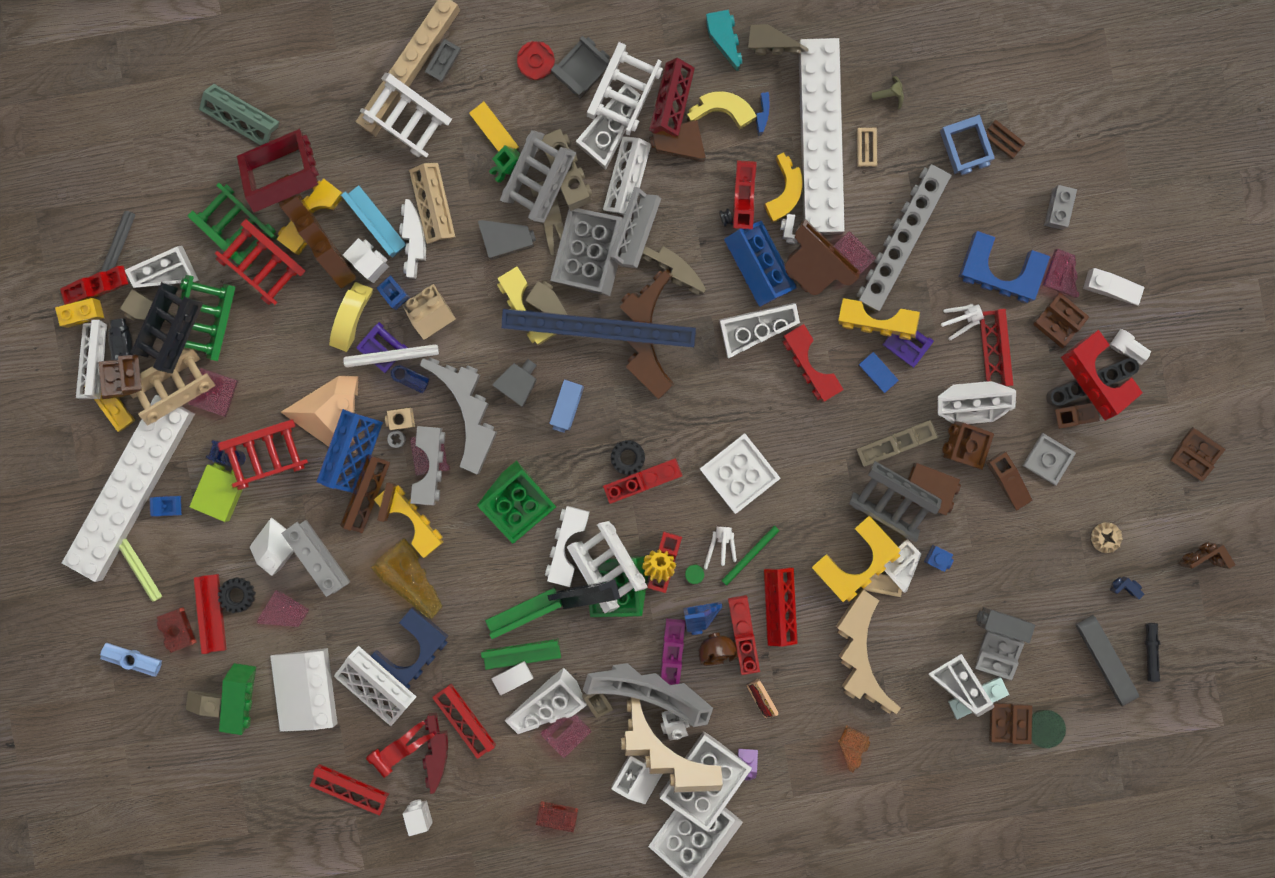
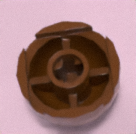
[699,633,738,666]

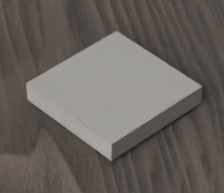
[1022,433,1076,486]

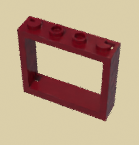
[237,129,319,213]

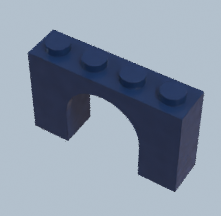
[371,607,448,689]

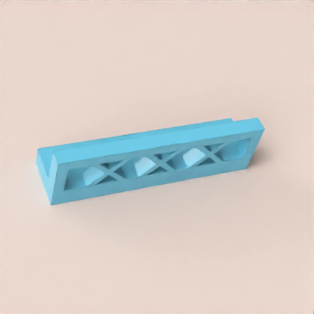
[341,185,406,257]

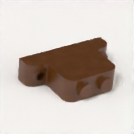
[785,219,860,295]

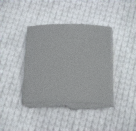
[975,630,1024,680]

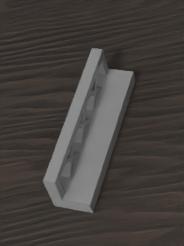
[610,187,661,268]

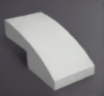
[491,661,534,695]

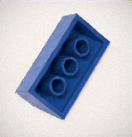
[724,220,797,307]

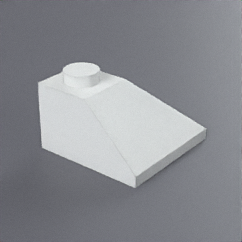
[250,518,294,576]

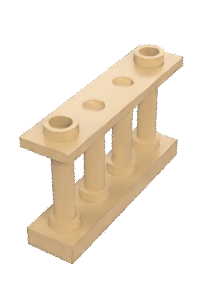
[130,348,216,426]

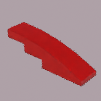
[60,266,128,305]

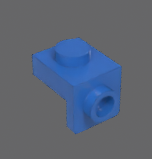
[150,496,182,516]

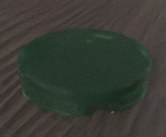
[1032,710,1066,748]

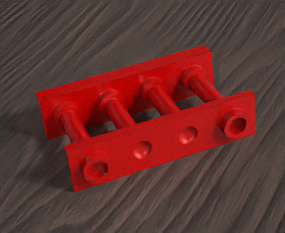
[215,219,305,305]
[217,419,308,490]

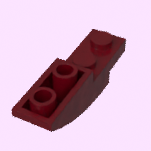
[423,712,448,794]

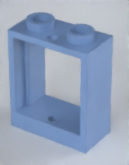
[940,115,995,175]
[550,380,584,433]

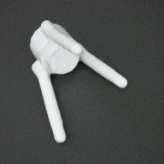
[941,304,984,340]
[704,527,737,569]

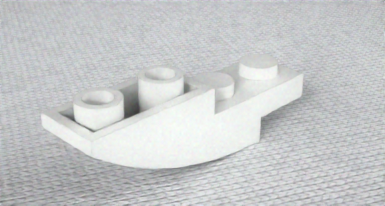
[399,199,426,279]

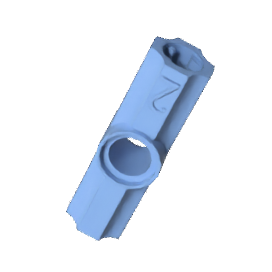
[100,643,162,677]

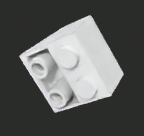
[611,756,662,804]

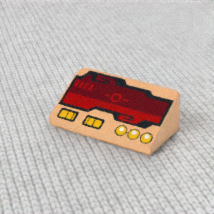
[747,679,778,718]

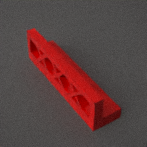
[980,309,1013,386]
[764,567,798,647]
[194,574,227,654]
[432,683,496,759]
[310,764,390,816]

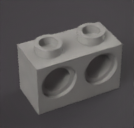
[1044,185,1077,230]

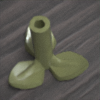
[872,76,904,109]

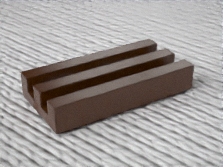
[986,120,1025,159]
[377,482,397,522]

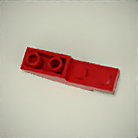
[603,458,683,504]
[728,595,760,675]

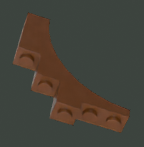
[276,174,357,289]
[620,270,674,399]

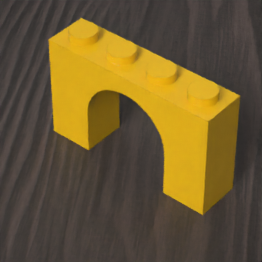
[812,516,901,602]

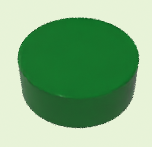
[685,564,704,584]

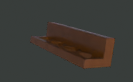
[340,454,390,533]

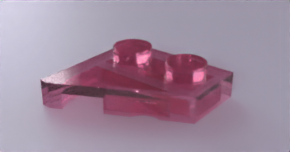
[257,590,309,627]

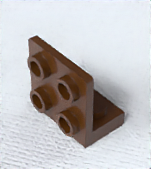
[1179,542,1236,569]

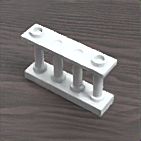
[587,42,663,135]
[360,73,452,158]
[567,521,647,613]

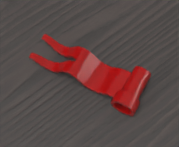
[365,721,435,778]

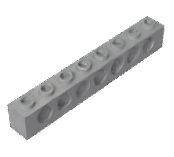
[856,164,952,313]

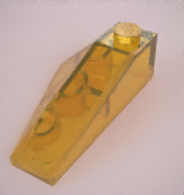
[370,538,443,619]

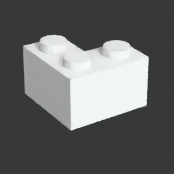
[343,238,389,283]

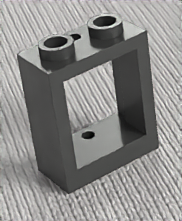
[976,607,1035,643]

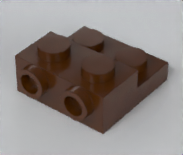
[942,421,994,470]

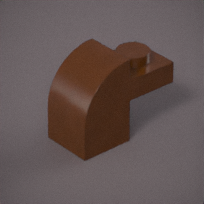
[1055,403,1100,429]

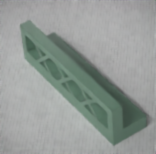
[199,84,279,145]

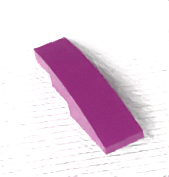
[660,618,686,685]

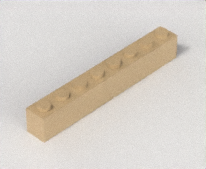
[356,0,460,137]

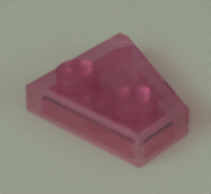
[1043,249,1079,298]

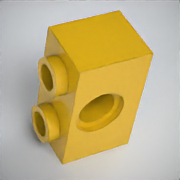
[55,298,104,328]

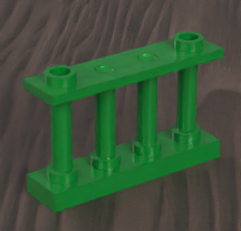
[188,183,278,271]
[177,275,235,361]

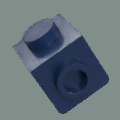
[1110,576,1145,600]

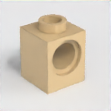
[385,408,415,430]

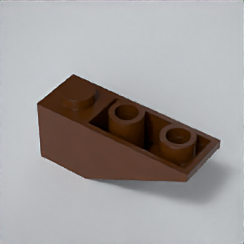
[985,452,1033,511]

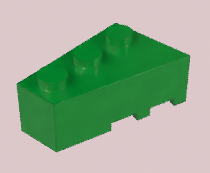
[219,663,256,735]

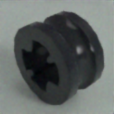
[719,208,733,227]

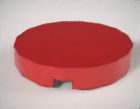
[517,41,555,80]

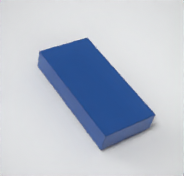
[859,352,899,393]

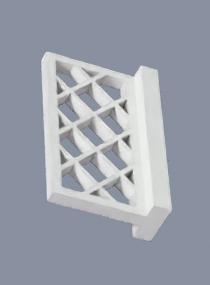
[334,646,416,726]

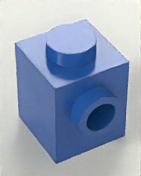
[924,545,954,572]

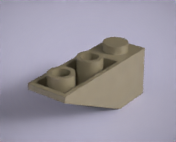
[748,24,809,55]

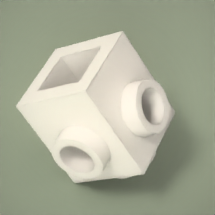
[660,711,689,741]

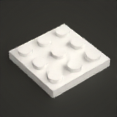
[700,433,781,514]

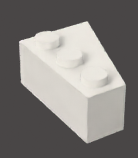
[929,654,994,717]

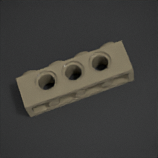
[542,129,593,211]

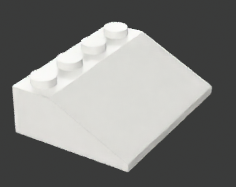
[270,648,337,731]
[660,731,752,832]
[648,808,743,878]

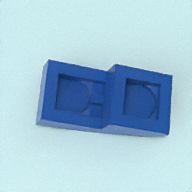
[756,92,770,136]

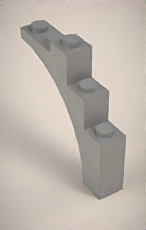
[420,357,497,474]
[583,663,713,727]

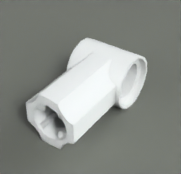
[1110,329,1151,365]

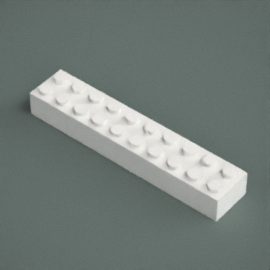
[799,38,844,235]
[62,395,195,582]

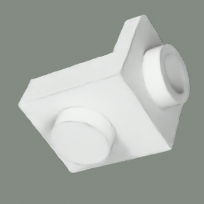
[780,214,798,244]

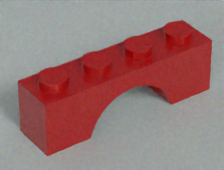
[782,324,844,402]

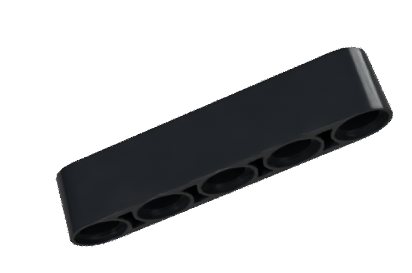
[1046,358,1139,406]

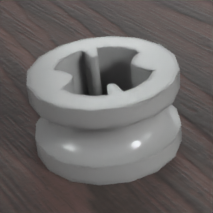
[387,431,406,448]

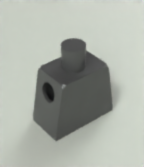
[493,359,537,407]

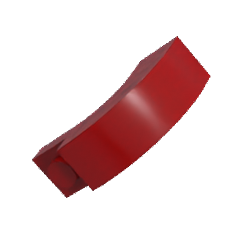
[733,161,757,229]

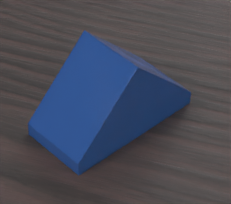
[377,275,410,310]

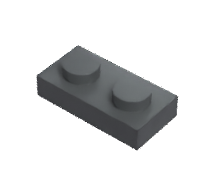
[425,39,461,82]

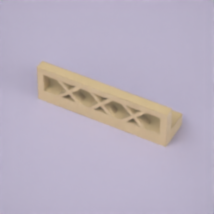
[409,163,455,244]

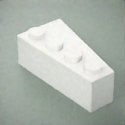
[576,83,641,170]
[719,303,800,358]

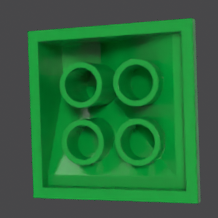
[477,460,556,544]
[587,556,648,617]

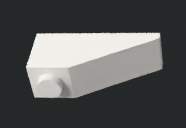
[1083,268,1144,306]

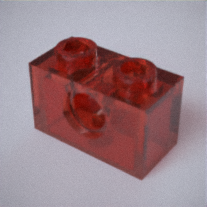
[157,607,197,653]
[536,801,578,833]

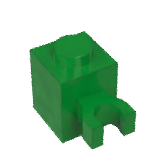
[489,145,520,183]

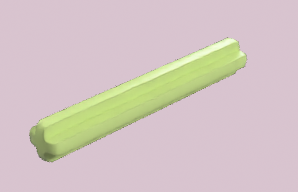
[119,539,162,602]

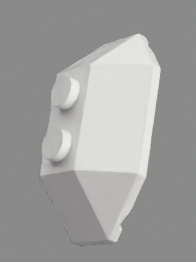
[937,381,1016,424]

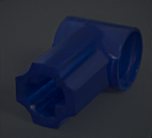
[391,365,430,394]

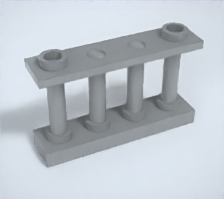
[500,130,576,223]
[281,520,350,597]

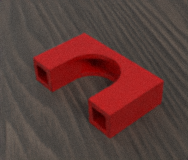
[1061,330,1143,421]

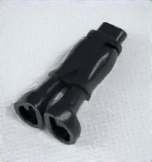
[108,318,134,361]

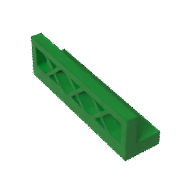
[485,587,562,639]
[481,638,561,670]

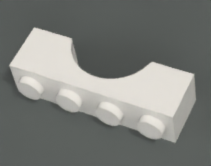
[545,506,590,587]

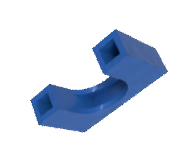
[959,231,1050,303]

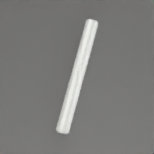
[343,344,439,367]

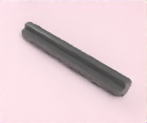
[100,211,135,272]

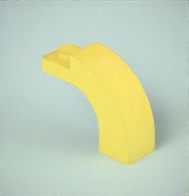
[687,92,757,130]
[329,282,373,352]

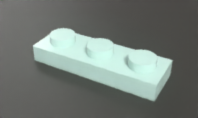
[948,677,1009,719]

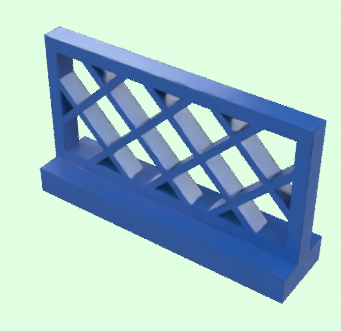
[317,409,383,493]

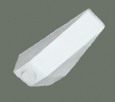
[505,668,587,734]

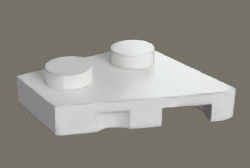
[884,539,921,593]

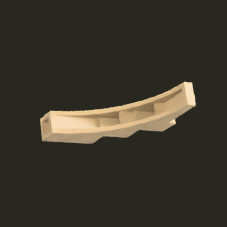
[836,588,900,714]
[621,697,723,792]

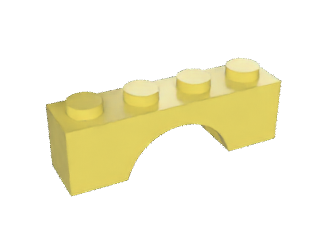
[497,267,557,345]

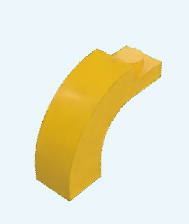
[764,152,803,223]

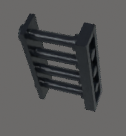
[131,282,203,374]

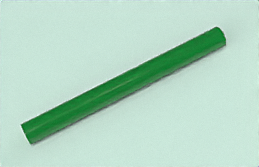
[721,525,780,586]

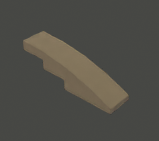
[857,420,938,467]

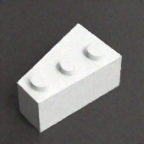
[125,246,199,288]

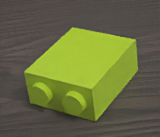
[189,462,246,522]

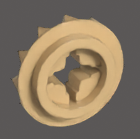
[1091,522,1123,553]

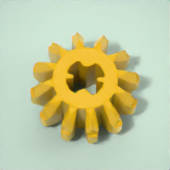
[642,549,676,583]

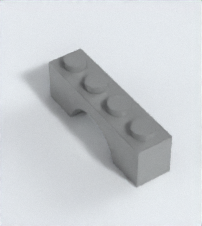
[410,426,445,505]

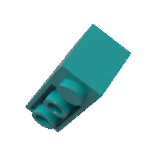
[706,10,742,71]

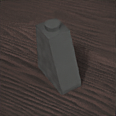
[478,220,536,260]

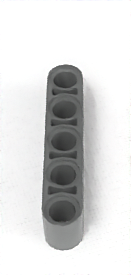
[1076,615,1139,707]

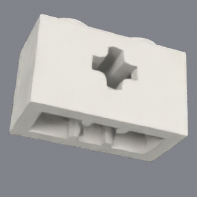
[403,799,433,836]

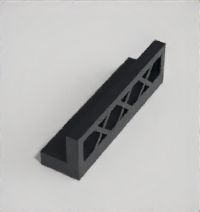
[547,579,620,609]

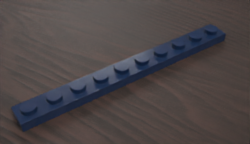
[501,308,696,348]

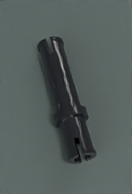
[1144,623,1161,682]

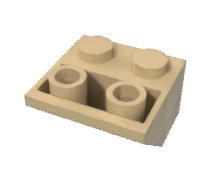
[402,284,456,340]

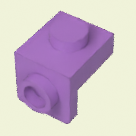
[738,749,758,780]

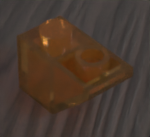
[839,725,870,772]

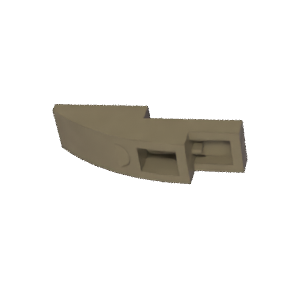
[641,246,706,295]

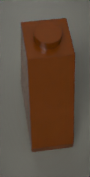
[649,120,706,162]

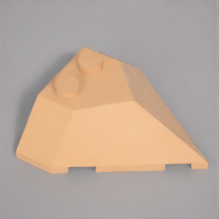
[281,376,358,453]

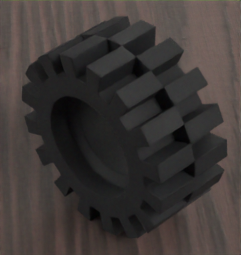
[611,440,645,475]
[218,577,256,613]

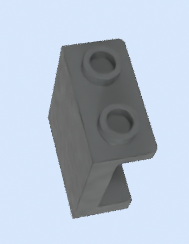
[551,36,610,99]

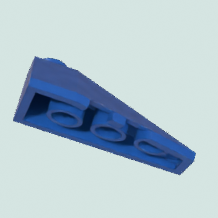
[683,602,722,635]

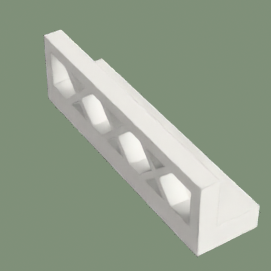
[603,136,651,218]
[76,320,107,399]

